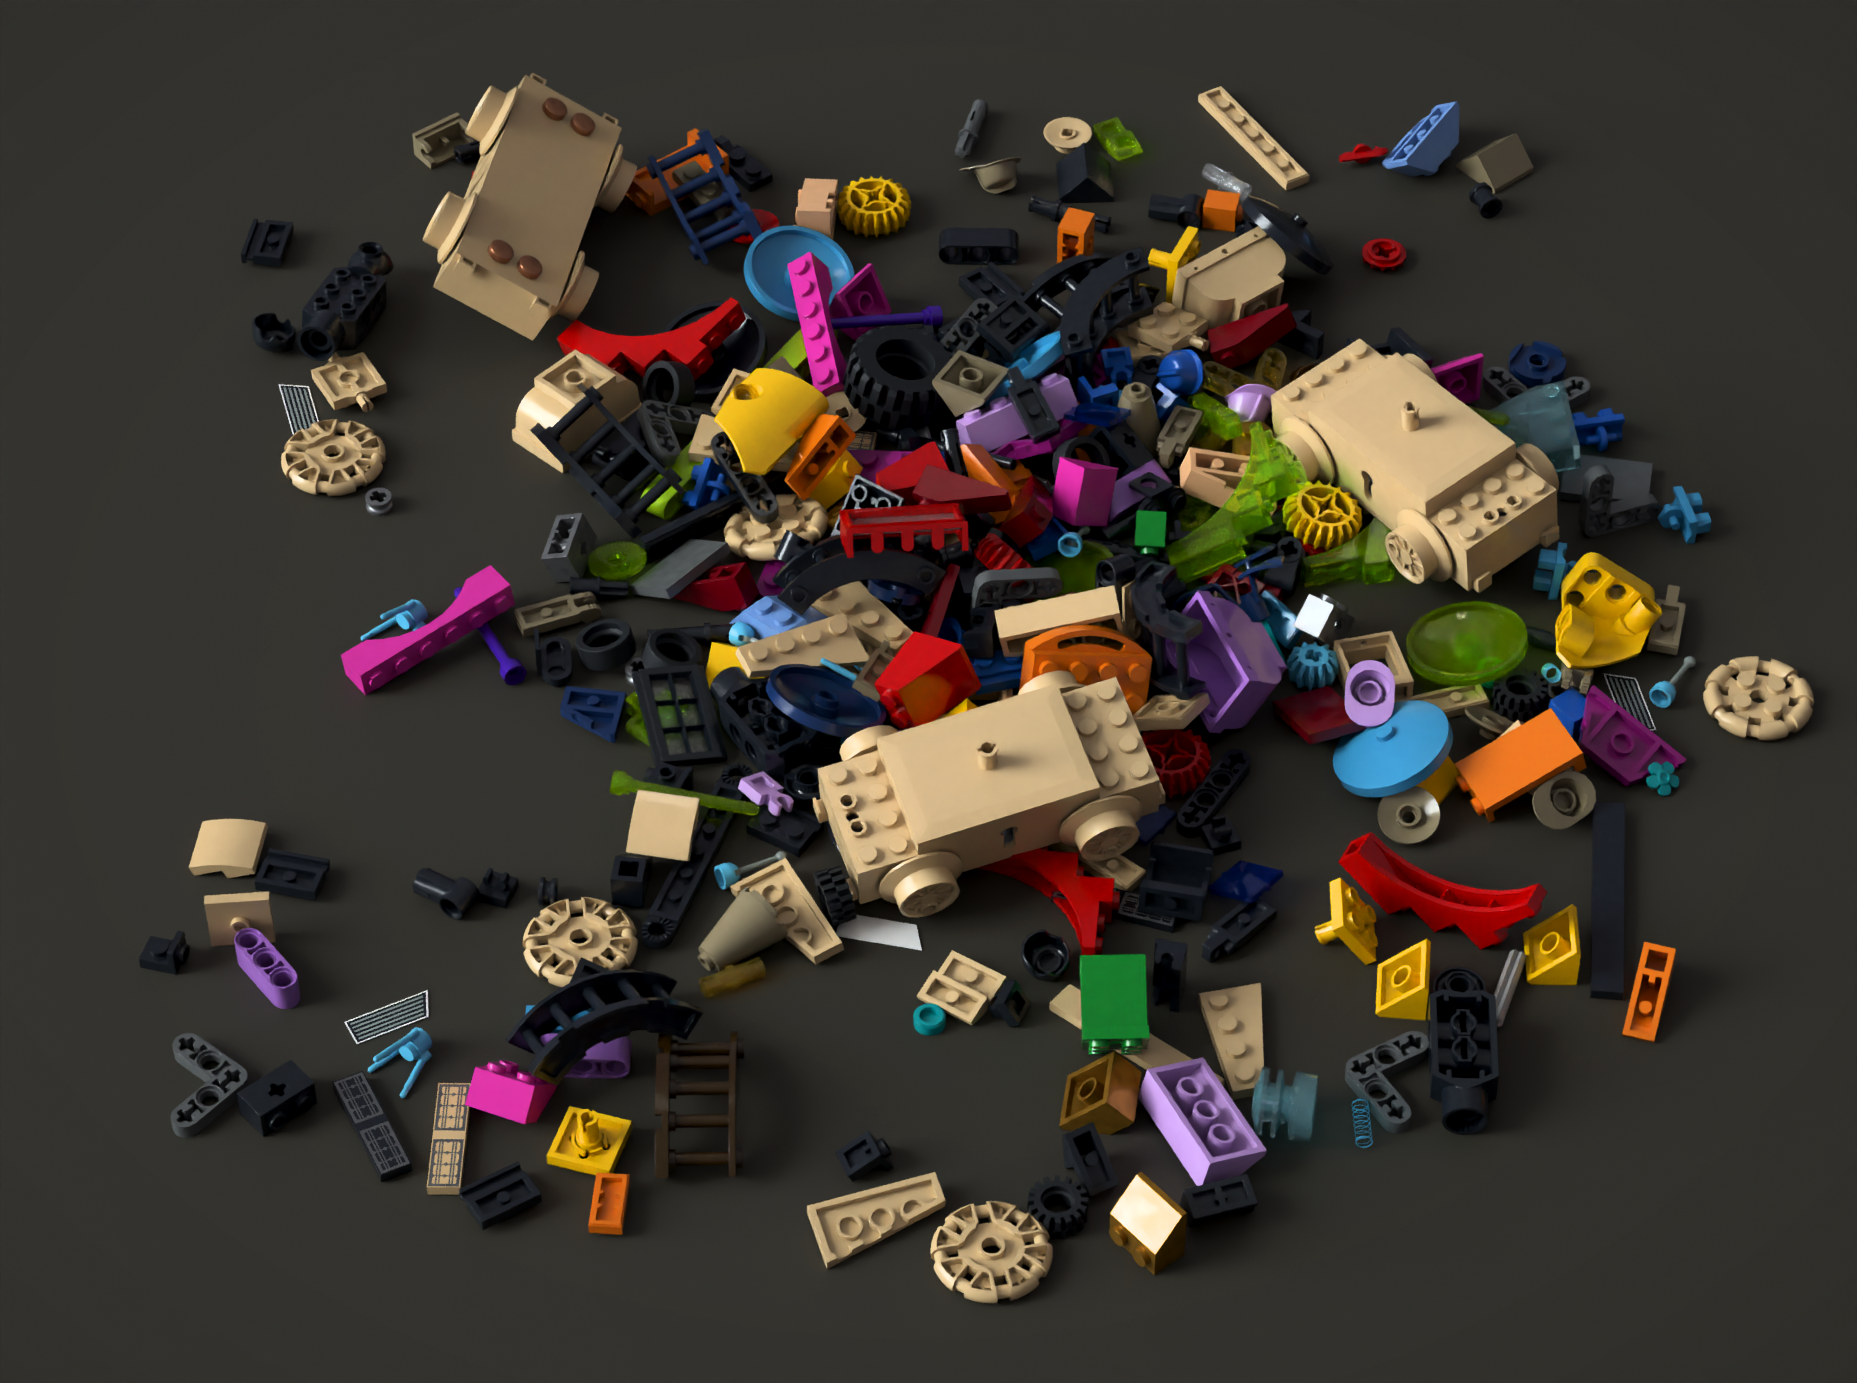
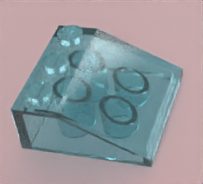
[1489,381,1581,472]

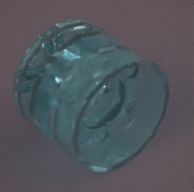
[1251,1067,1319,1143]

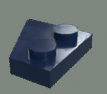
[560,686,627,743]

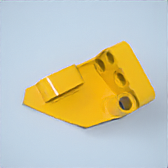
[714,368,829,476]
[1555,552,1662,669]

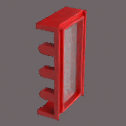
[839,503,969,558]

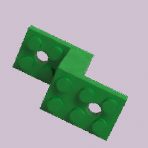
[1079,954,1150,1056]

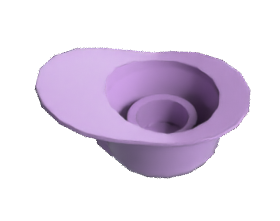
[1225,384,1277,426]
[1344,660,1395,727]

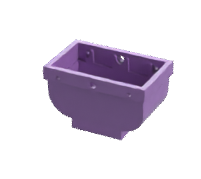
[1165,590,1287,733]

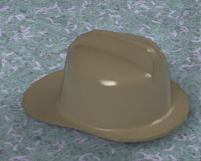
[959,157,1022,194]
[1532,771,1596,830]

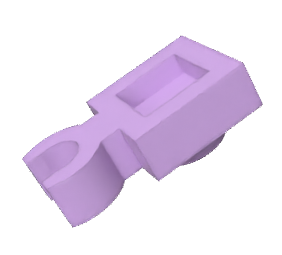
[738,771,794,816]

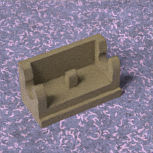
[412,112,474,169]

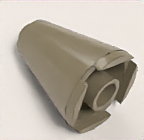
[1113,382,1162,458]
[698,887,788,972]

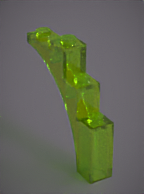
[1165,421,1300,584]
[1301,517,1395,587]

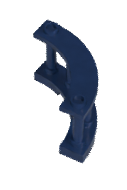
[646,128,763,265]

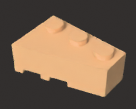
[793,178,838,240]
[1179,447,1277,516]

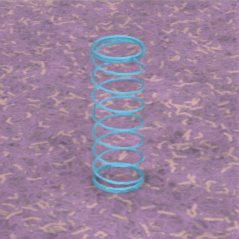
[1541,663,1561,683]
[1351,1099,1373,1148]

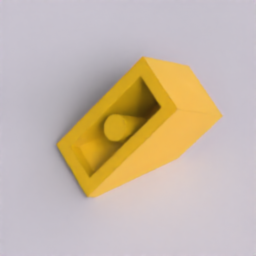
[798,449,863,510]

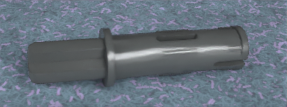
[955,99,989,159]

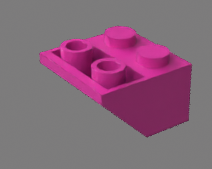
[465,1060,557,1124]

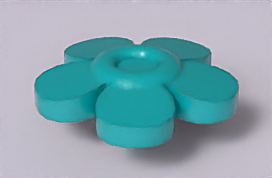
[1646,762,1679,796]

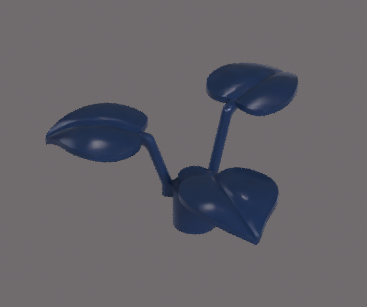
[1168,544,1285,622]

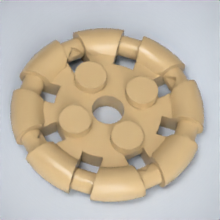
[281,419,386,496]
[724,494,829,561]
[1703,656,1814,741]
[522,897,638,987]
[930,1201,1053,1303]

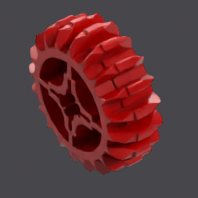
[974,533,1036,602]
[1141,729,1211,799]

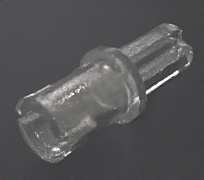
[1201,164,1252,201]

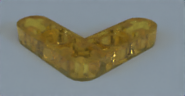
[1201,347,1287,397]

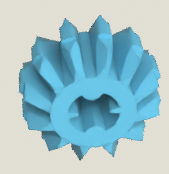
[1287,641,1339,691]

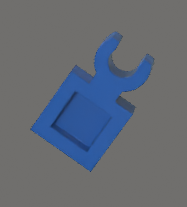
[1101,346,1134,387]

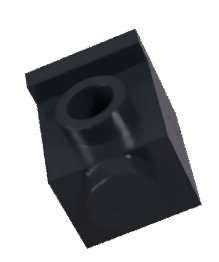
[643,761,694,797]

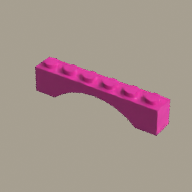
[787,251,847,397]
[341,565,515,695]

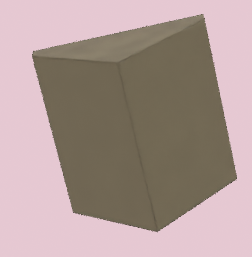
[1456,133,1534,194]
[932,350,1009,417]

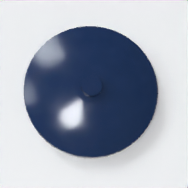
[766,664,886,738]

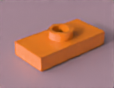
[588,1173,630,1235]

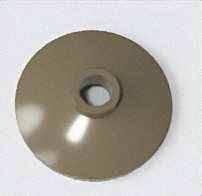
[1465,706,1514,740]
[1377,786,1440,845]

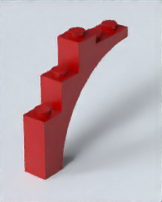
[556,297,746,381]
[1338,832,1547,950]
[975,845,1120,955]

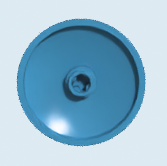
[744,226,855,322]
[979,331,1063,407]
[1333,700,1453,797]

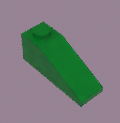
[1135,510,1167,557]

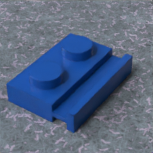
[1022,516,1068,561]
[969,649,1023,695]

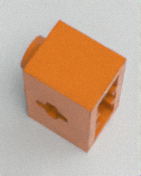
[1057,207,1095,264]

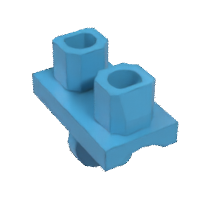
[1658,486,1711,544]
[1533,542,1577,600]

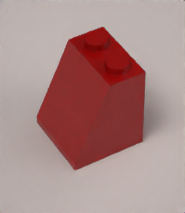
[876,441,949,506]
[874,631,982,729]

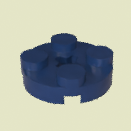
[1508,341,1566,391]
[868,579,926,606]

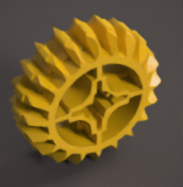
[837,176,911,238]
[1283,480,1362,551]

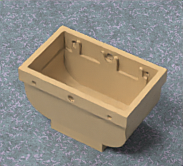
[1171,226,1286,339]
[512,349,642,473]

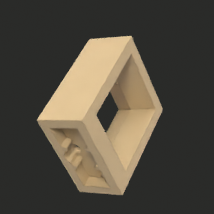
[1333,631,1414,700]

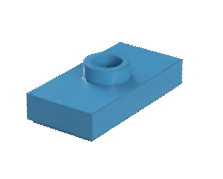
[1259,590,1303,650]

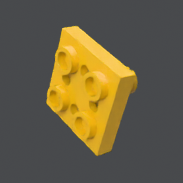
[1148,226,1201,303]
[1315,877,1378,965]
[547,1106,632,1176]

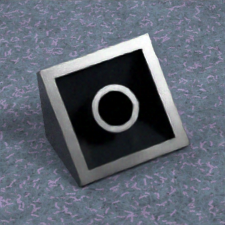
[1056,143,1114,203]

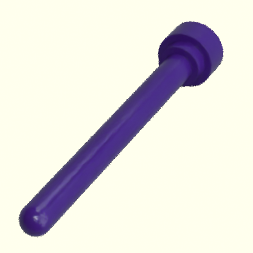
[830,305,943,329]
[454,587,527,685]

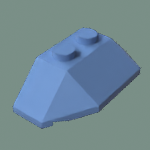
[1382,101,1460,177]
[730,595,828,640]

